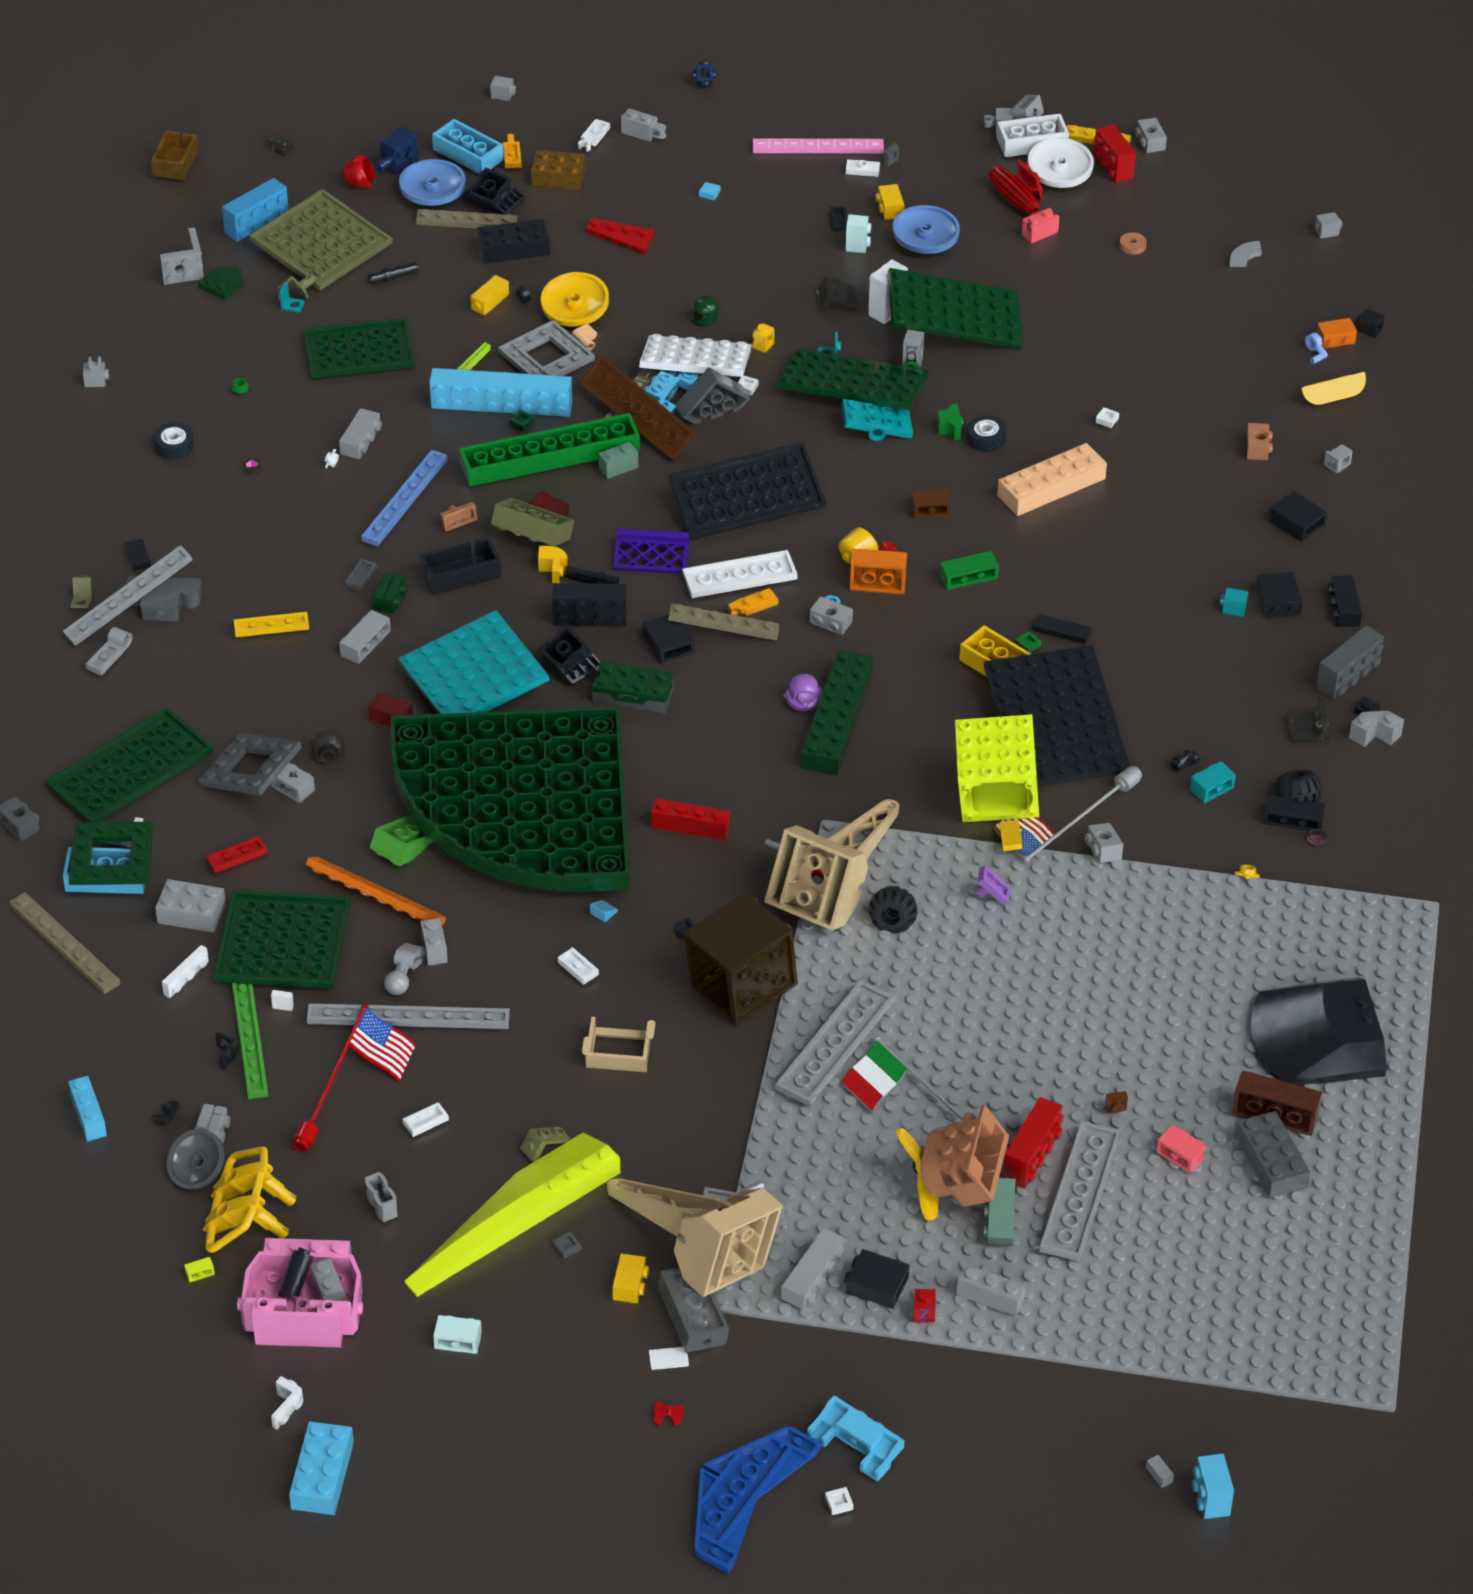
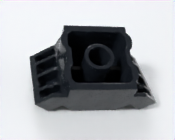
[461,167,527,215]
[536,626,600,684]

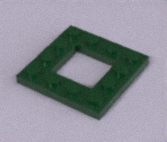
[69,821,154,885]

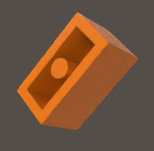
[1316,318,1357,349]

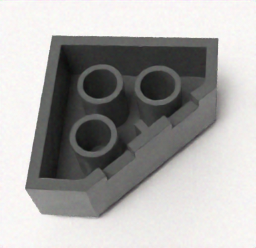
[675,367,751,424]

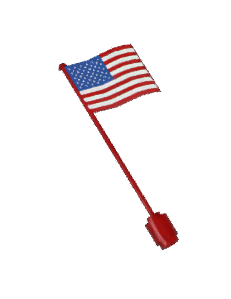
[292,1004,416,1152]

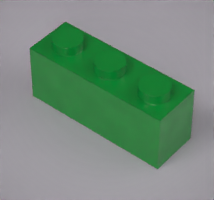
[939,551,999,590]

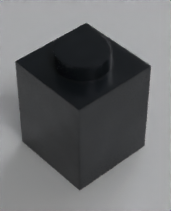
[1356,309,1385,338]

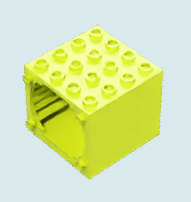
[955,714,1039,822]

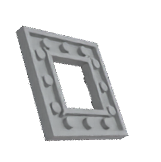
[498,320,595,376]

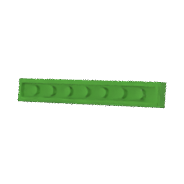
[232,983,269,1099]

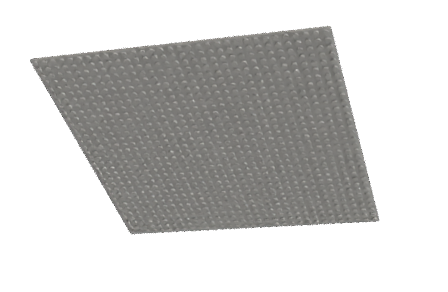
[714,820,1439,1412]

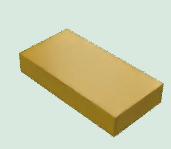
[999,820,1023,851]

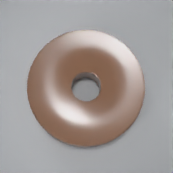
[1119,232,1147,255]

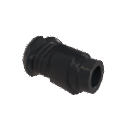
[1170,750,1200,772]

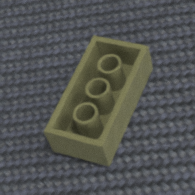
[491,498,574,547]

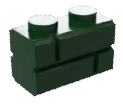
[373,573,408,614]

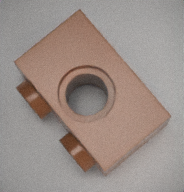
[1247,423,1273,460]

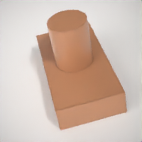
[440,502,478,532]

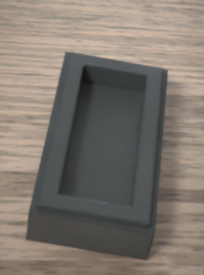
[345,559,377,591]

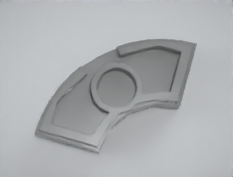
[1229,241,1262,267]

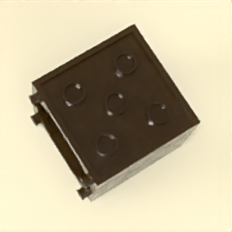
[684,892,798,1026]

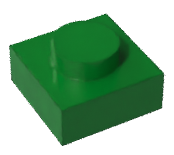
[1015,631,1041,653]

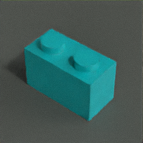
[1190,761,1236,803]

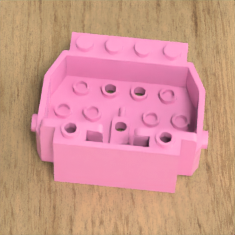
[237,1238,363,1348]

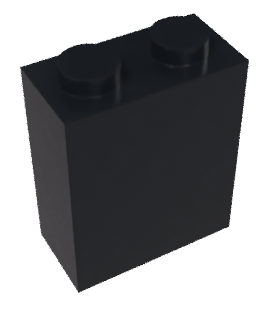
[1269,491,1327,542]
[1256,572,1303,618]
[643,614,695,664]
[844,1249,910,1309]

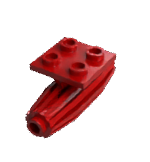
[988,159,1043,216]

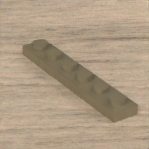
[416,209,518,229]
[668,603,779,641]

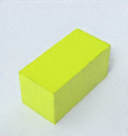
[184,1257,215,1283]

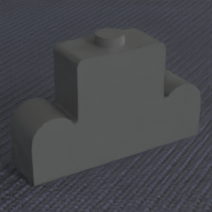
[127,576,203,621]

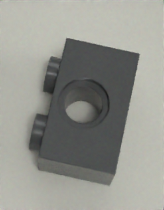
[0,796,40,841]

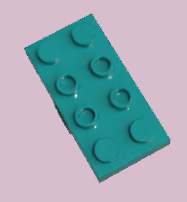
[841,399,913,441]

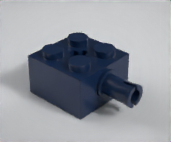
[374,126,418,176]

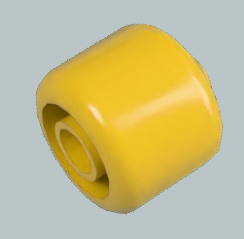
[838,527,879,564]

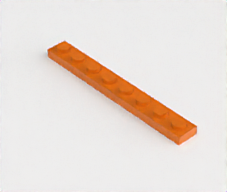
[306,857,447,925]

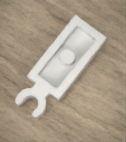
[578,119,610,152]

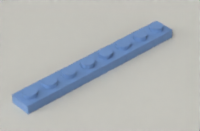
[361,450,447,547]

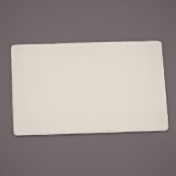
[649,1347,689,1370]

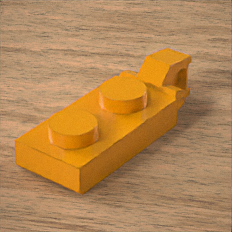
[503,134,522,168]
[728,588,778,616]

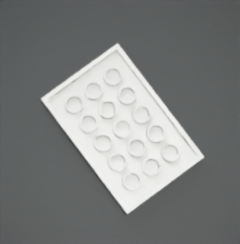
[639,334,751,377]

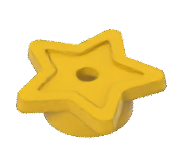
[1235,865,1260,879]

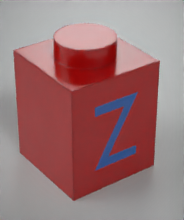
[913,1289,936,1322]

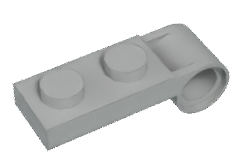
[85,627,133,676]

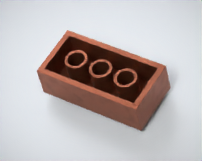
[1232,1070,1322,1136]

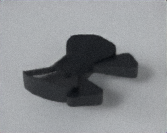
[152,1101,181,1124]

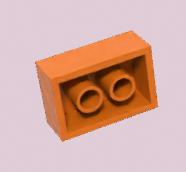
[850,548,907,594]

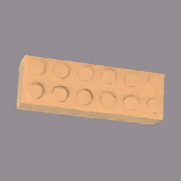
[997,443,1107,516]

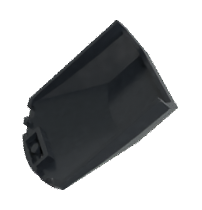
[1250,977,1387,1085]

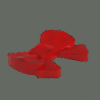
[653,1402,684,1426]

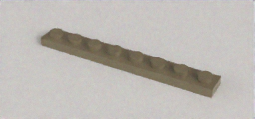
[9,892,120,994]

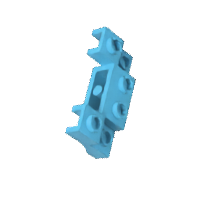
[644,370,700,414]
[807,1395,904,1482]

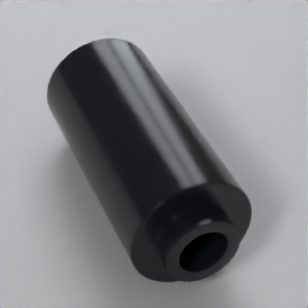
[279,1247,313,1297]

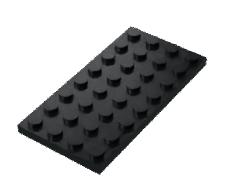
[668,442,826,540]

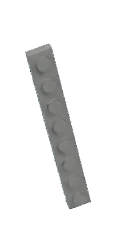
[63,545,192,646]

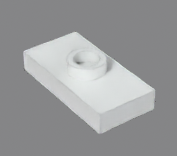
[846,159,880,177]
[403,1102,449,1137]

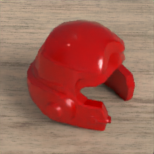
[342,154,376,188]

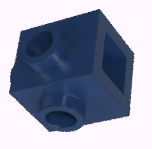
[693,62,716,86]

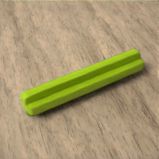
[456,342,491,370]

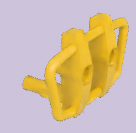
[202,1146,297,1253]

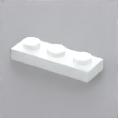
[162,945,209,998]

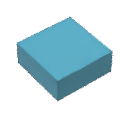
[699,182,721,200]

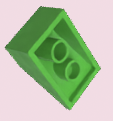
[370,815,433,866]

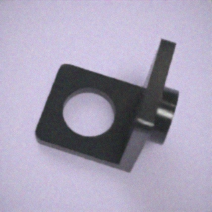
[215,1032,238,1070]

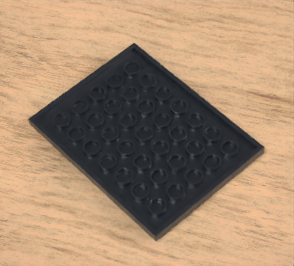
[984,645,1130,787]

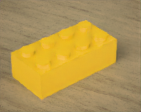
[959,625,1031,677]

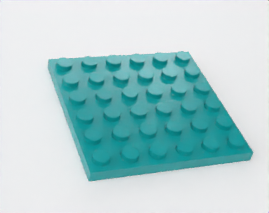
[398,610,550,714]

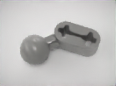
[384,943,425,995]

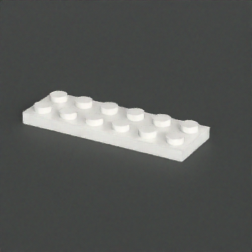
[683,550,797,598]

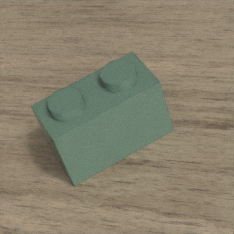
[598,442,638,479]

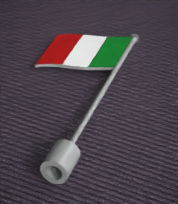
[842,1036,963,1120]

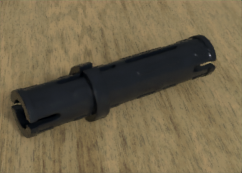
[368,262,419,285]
[564,565,619,584]

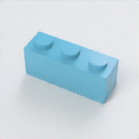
[68,1076,107,1141]

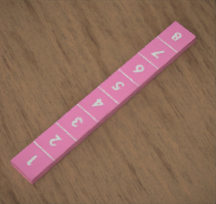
[753,139,884,154]

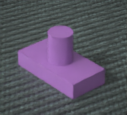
[976,865,1011,904]

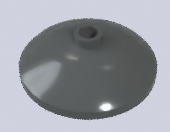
[167,1129,225,1190]

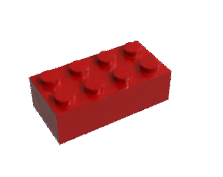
[1003,1097,1064,1189]

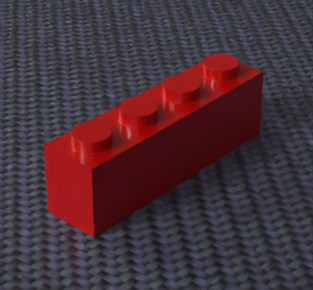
[651,798,731,841]

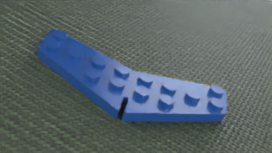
[695,1427,822,1574]

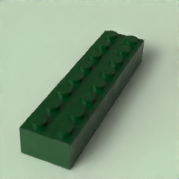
[801,650,874,776]

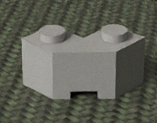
[1349,711,1404,747]

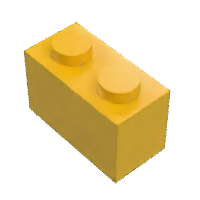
[875,184,904,220]
[613,1254,649,1304]

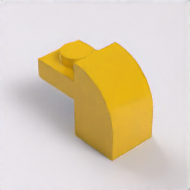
[538,546,568,584]

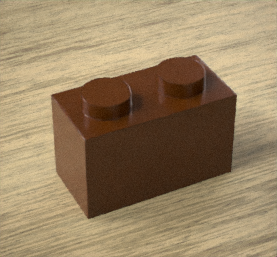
[911,488,950,518]

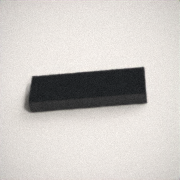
[1033,614,1091,644]

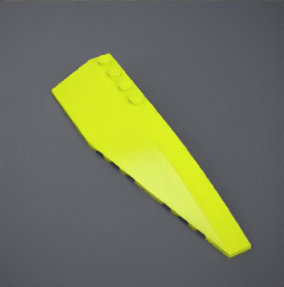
[405,1133,621,1297]

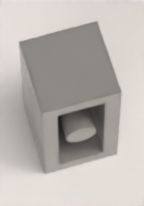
[1146,1455,1174,1488]

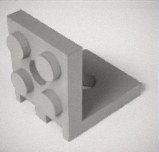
[160,227,204,285]

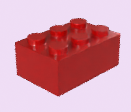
[1093,124,1136,183]

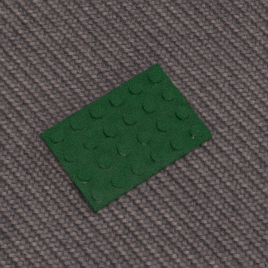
[304,318,415,378]

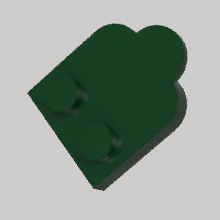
[198,266,243,300]

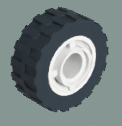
[967,415,1006,451]
[154,422,194,459]

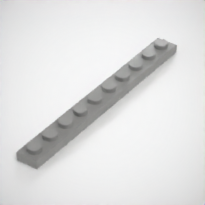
[307,1004,510,1029]

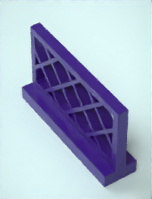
[613,529,690,574]

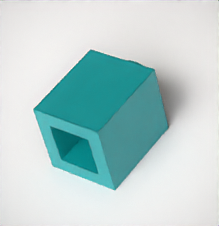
[1220,588,1249,617]

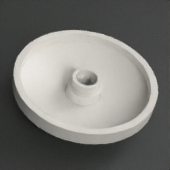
[1028,138,1094,188]

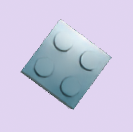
[1191,1454,1234,1519]

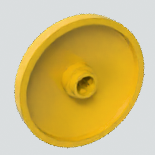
[541,272,609,327]

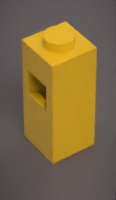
[470,275,509,316]

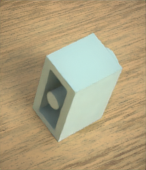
[846,215,871,253]
[434,1315,482,1354]

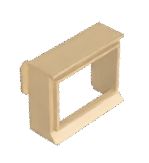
[582,1017,655,1072]

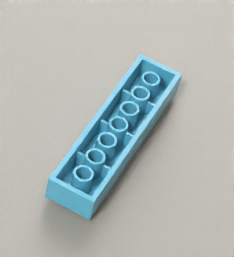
[430,368,572,417]

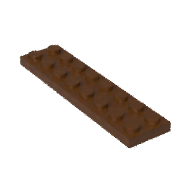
[579,355,696,461]

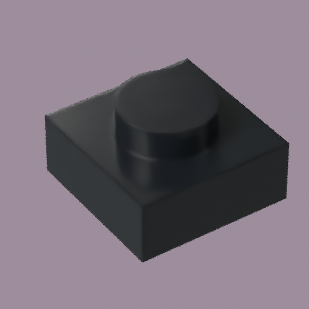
[1354,697,1380,715]

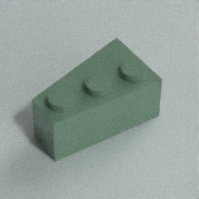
[983,1178,1016,1246]

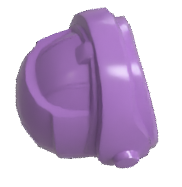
[783,674,823,711]

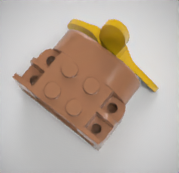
[896,1104,1009,1221]

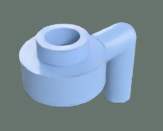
[1305,333,1328,364]

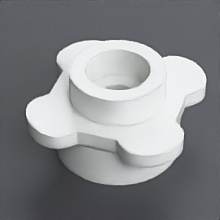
[324,449,340,468]

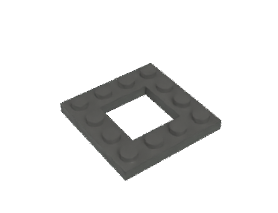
[198,733,302,796]

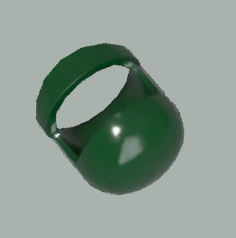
[691,295,718,326]

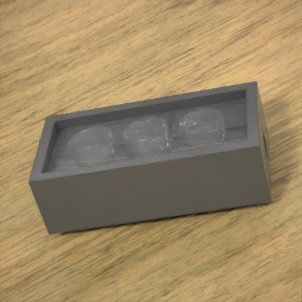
[657,1268,729,1353]

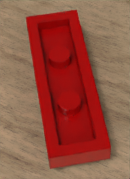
[206,836,268,874]

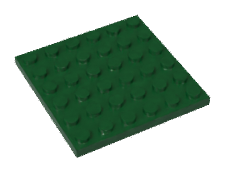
[214,890,350,989]

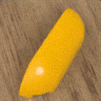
[1301,372,1366,405]

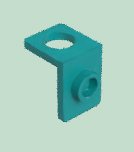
[278,282,305,313]
[817,332,841,355]

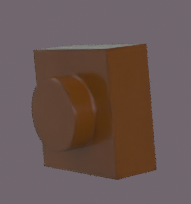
[1105,1091,1128,1113]

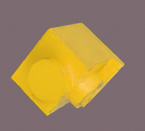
[751,323,774,353]

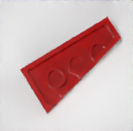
[586,218,655,255]

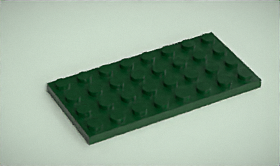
[888,268,1023,349]
[776,349,930,409]
[45,707,214,822]

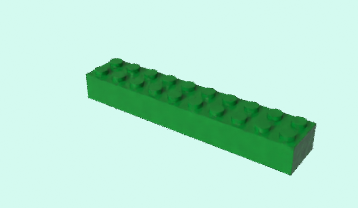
[459,413,640,487]

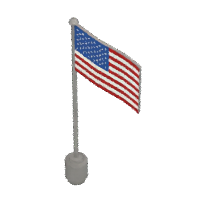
[994,766,1142,863]

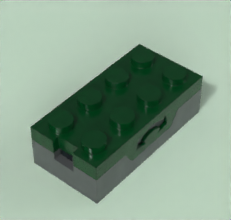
[592,661,674,714]

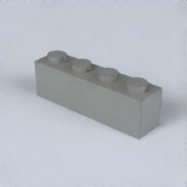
[781,1228,847,1310]

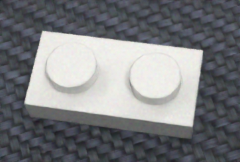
[558,947,599,985]

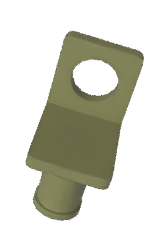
[278,272,317,299]
[70,575,92,608]

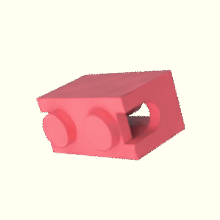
[1022,208,1059,244]
[1157,1125,1206,1173]

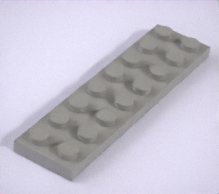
[775,980,895,1106]
[1039,1121,1121,1262]

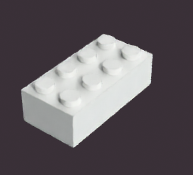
[996,114,1069,157]

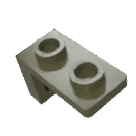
[520,1127,570,1161]

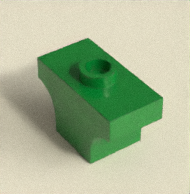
[937,404,963,440]

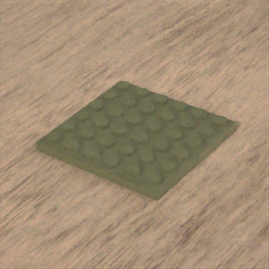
[250,189,393,291]

